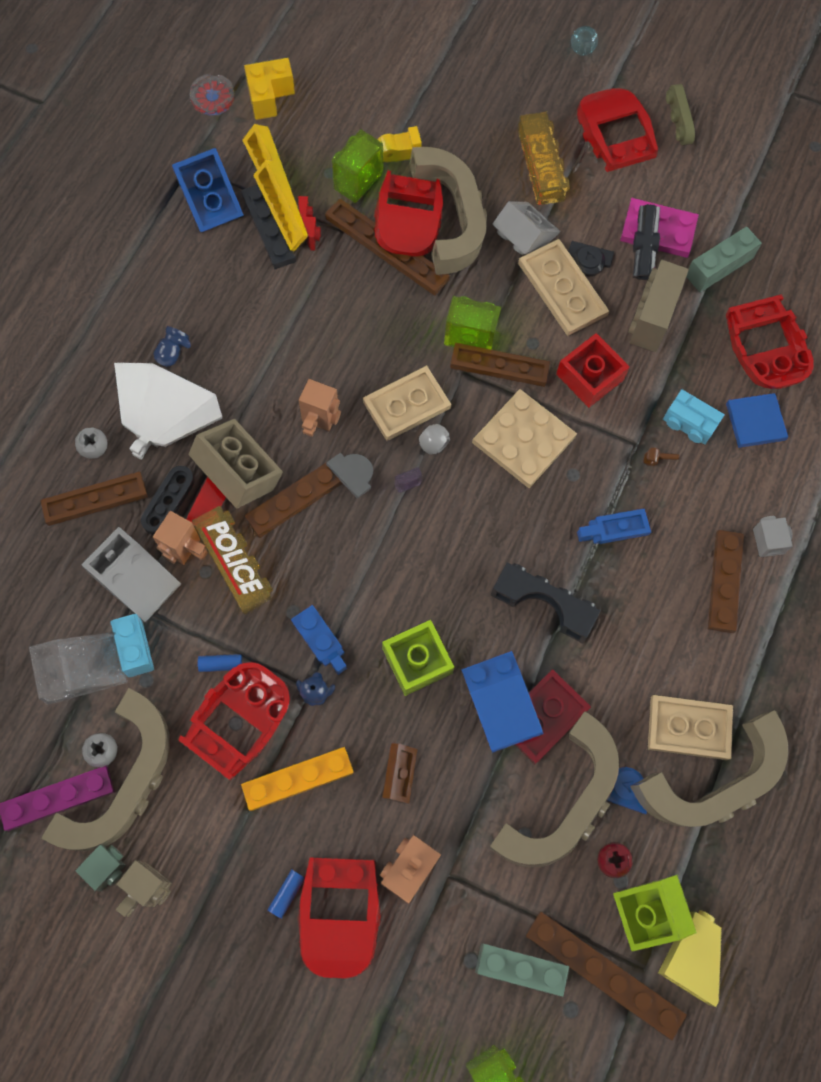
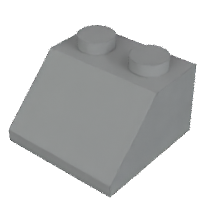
[492,201,560,255]

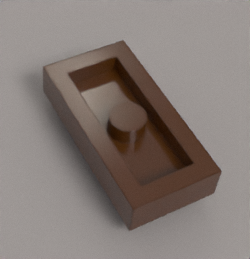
[382,743,418,804]

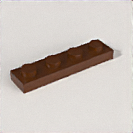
[450,343,550,387]
[244,462,343,538]
[40,471,148,526]
[708,530,744,633]

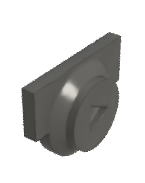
[326,453,373,499]

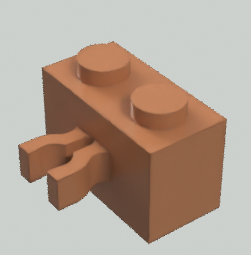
[299,379,341,437]
[153,511,208,565]
[380,835,441,904]

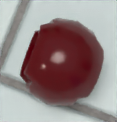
[597,842,632,879]

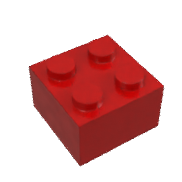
[556,333,630,408]

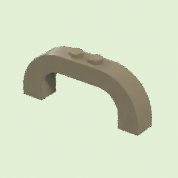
[409,147,487,275]
[41,688,170,851]
[630,710,788,827]
[490,711,619,868]

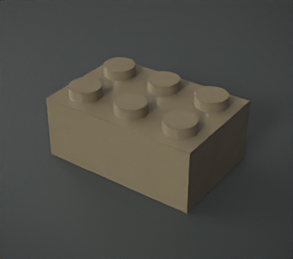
[628,259,689,352]
[188,419,283,509]

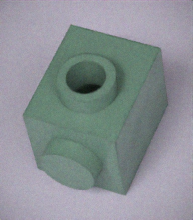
[75,845,126,891]

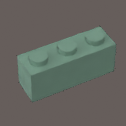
[686,226,762,293]
[475,943,569,997]

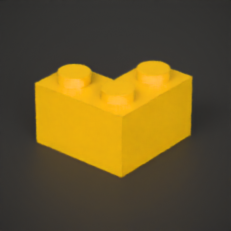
[244,58,295,120]

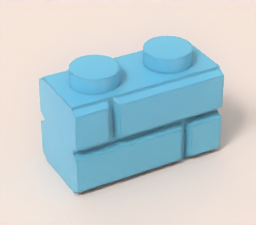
[663,389,725,444]
[110,614,154,677]

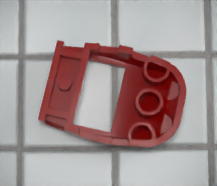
[577,88,658,172]
[374,170,443,256]
[726,294,814,389]
[178,662,290,781]
[298,857,381,978]

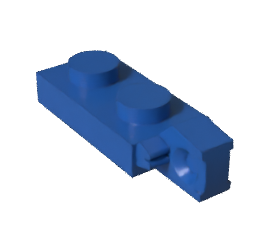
[577,508,651,544]
[291,605,347,675]

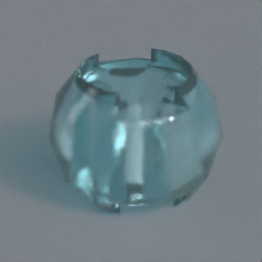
[571,26,598,56]

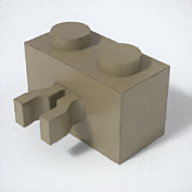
[116,860,173,917]

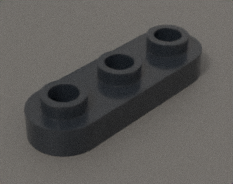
[141,466,194,535]

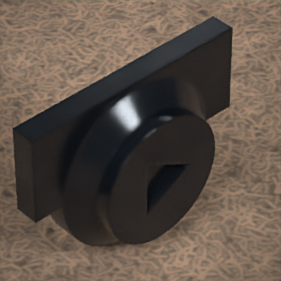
[568,240,614,277]

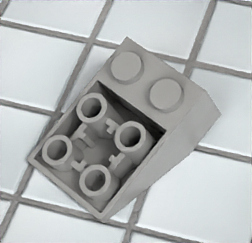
[82,527,181,622]

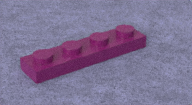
[0,766,115,831]

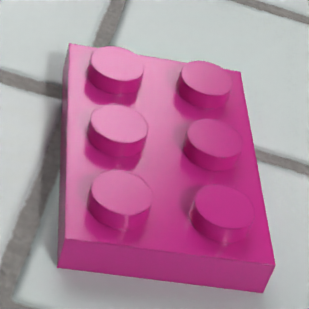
[620,198,699,258]

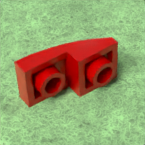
[298,196,321,250]
[186,477,226,532]

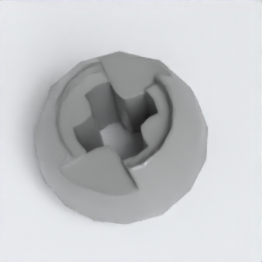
[419,424,450,455]
[75,427,107,459]
[82,733,117,767]

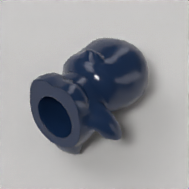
[153,326,191,367]
[296,673,335,706]

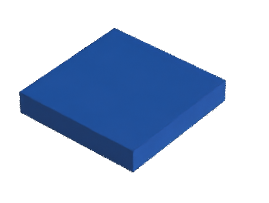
[726,393,788,448]

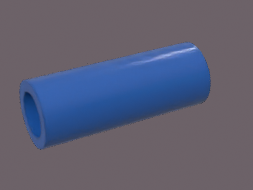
[198,654,242,672]
[268,869,305,919]

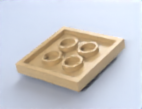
[472,389,577,488]

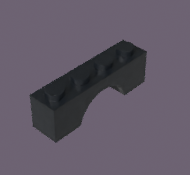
[491,562,601,644]

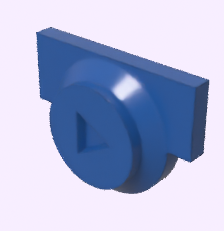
[607,767,647,814]

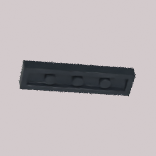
[241,185,296,270]

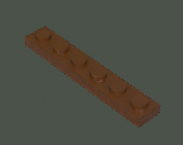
[325,199,450,296]
[525,912,687,1040]

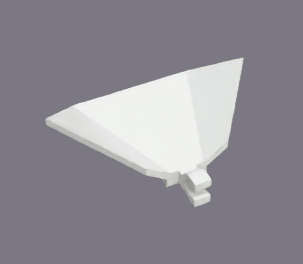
[114,363,222,460]

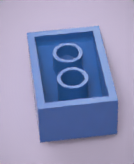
[172,148,244,233]
[462,651,543,753]

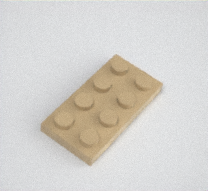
[518,239,609,336]

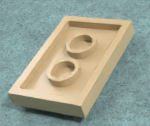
[363,366,451,441]
[648,695,733,760]

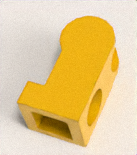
[376,126,422,162]

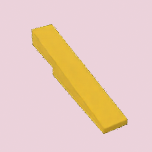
[243,124,308,251]

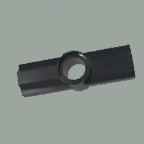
[632,204,660,280]

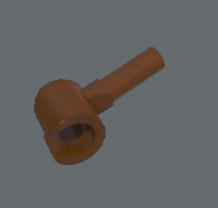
[643,448,679,466]

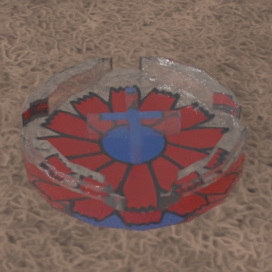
[190,74,235,116]

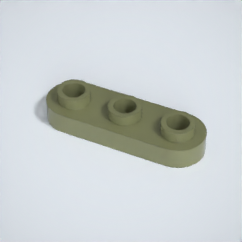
[666,84,695,145]

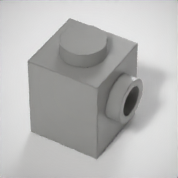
[753,516,793,557]

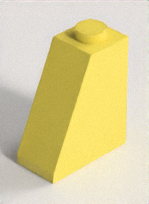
[658,910,721,1007]

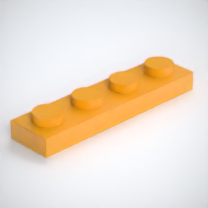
[241,747,354,811]

